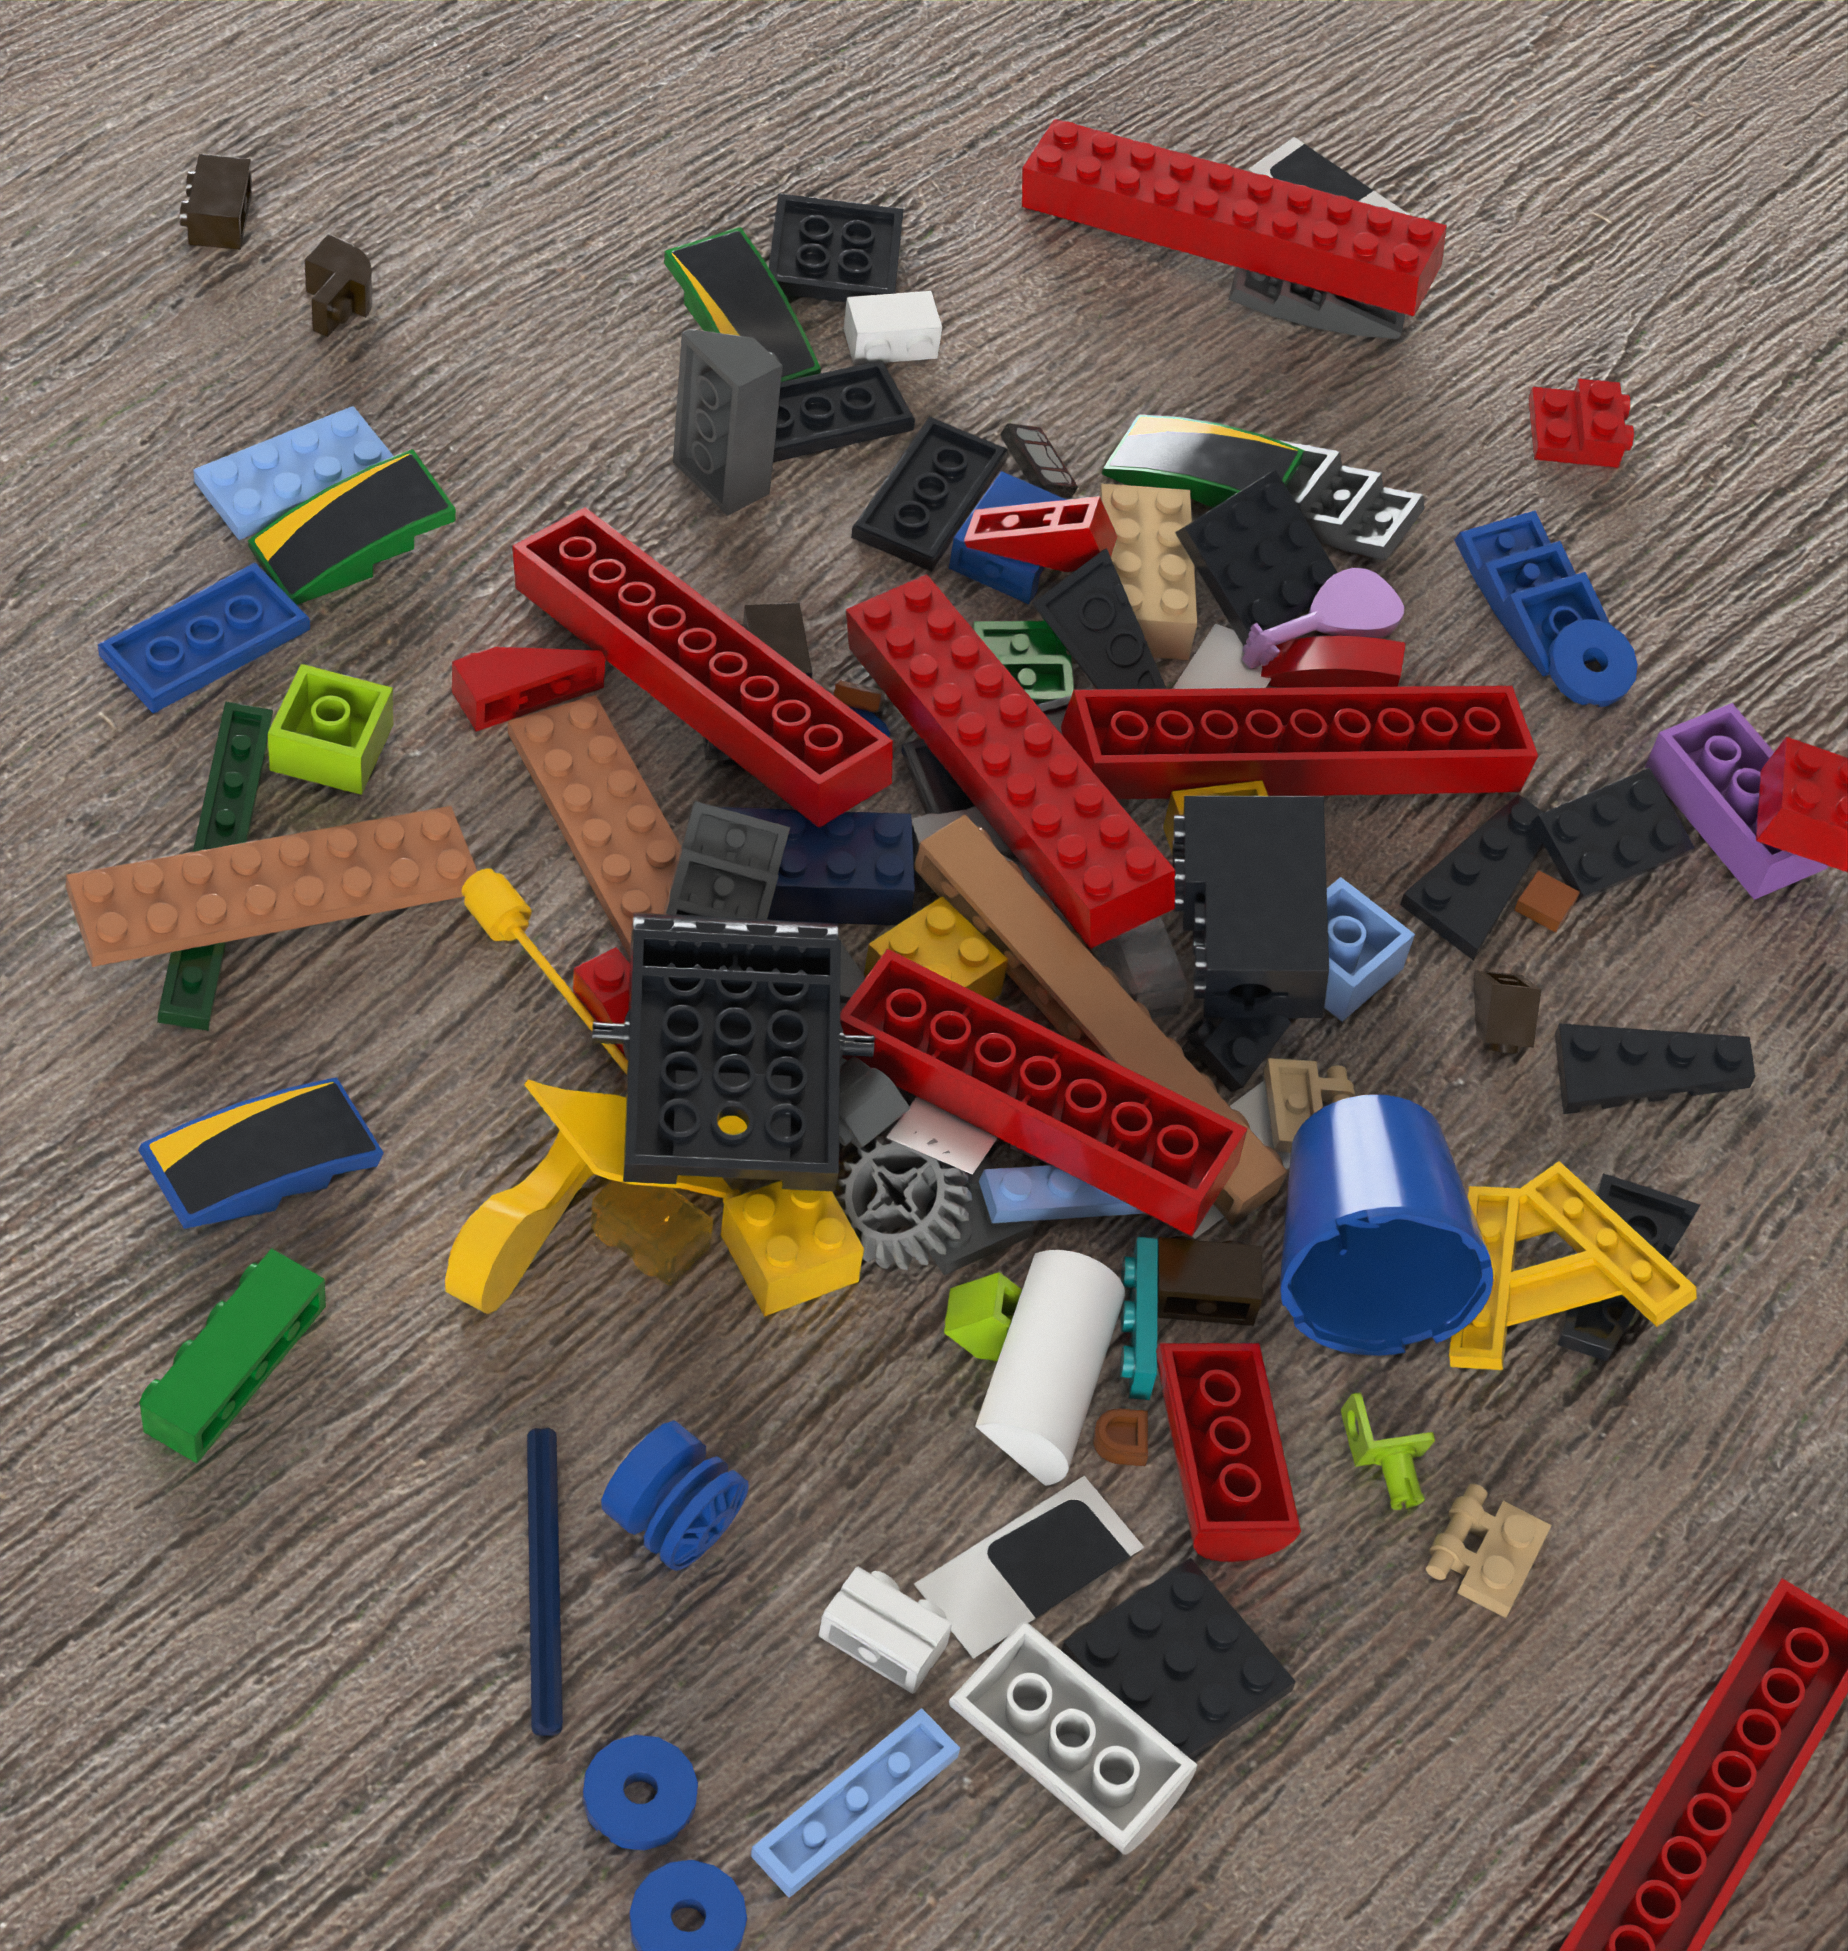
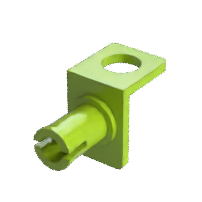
[1341,1392,1435,1510]

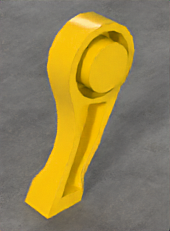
[445,1130,594,1314]

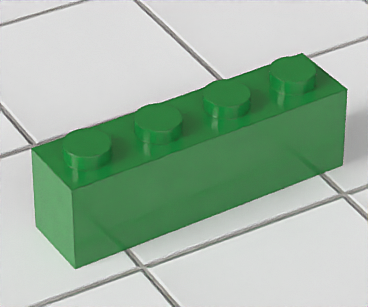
[139,1248,326,1464]

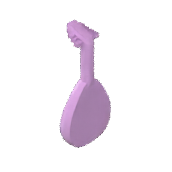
[1242,568,1404,669]

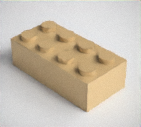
[1099,483,1197,660]

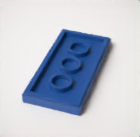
[98,563,310,714]

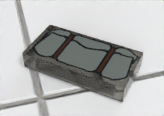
[1000,423,1079,499]

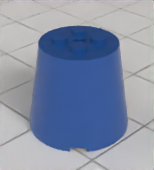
[1280,1095,1493,1356]

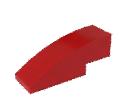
[1261,636,1406,688]

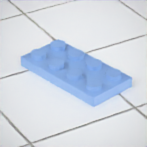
[193,406,394,540]

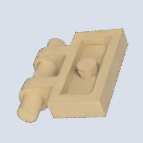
[1264,1058,1355,1153]
[1426,1484,1552,1618]

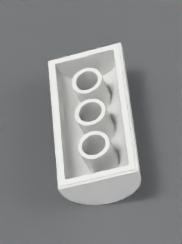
[975,1250,1125,1486]
[949,1620,1197,1855]

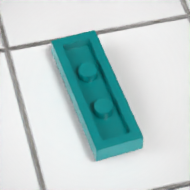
[1120,1237,1158,1400]

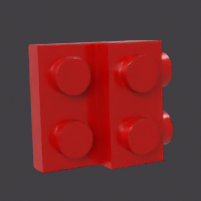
[1528,379,1634,468]

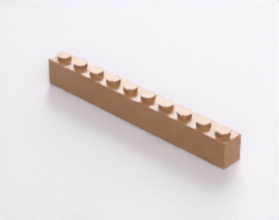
[914,814,1288,1226]

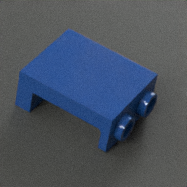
[949,471,1067,604]

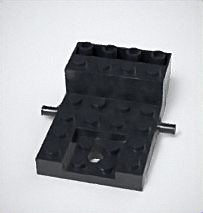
[592,912,875,1191]

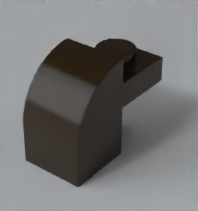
[305,234,372,337]

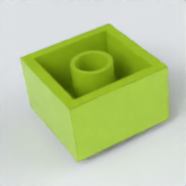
[268,664,394,795]

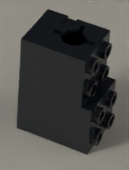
[1172,796,1329,1018]

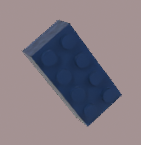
[719,807,915,926]

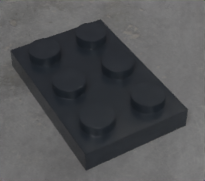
[1531,767,1695,903]

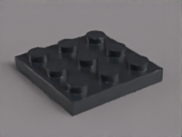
[769,193,904,302]
[1175,469,1338,646]
[1061,1558,1296,1760]

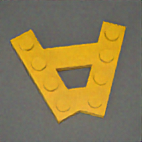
[1449,1161,1697,1370]

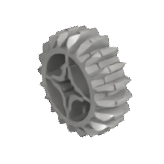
[836,1131,972,1271]

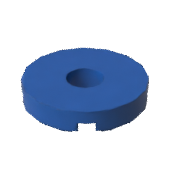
[1548,619,1638,707]
[582,1735,698,1850]
[629,1860,747,1951]

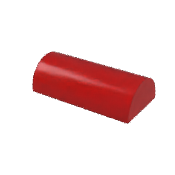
[1156,1343,1301,1562]

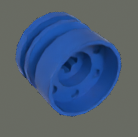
[601,1420,749,1571]

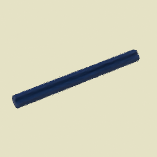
[527,1428,563,1736]

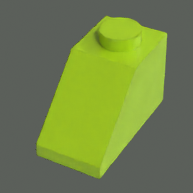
[944,1272,1022,1361]

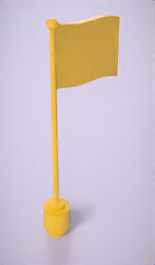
[461,868,741,1203]

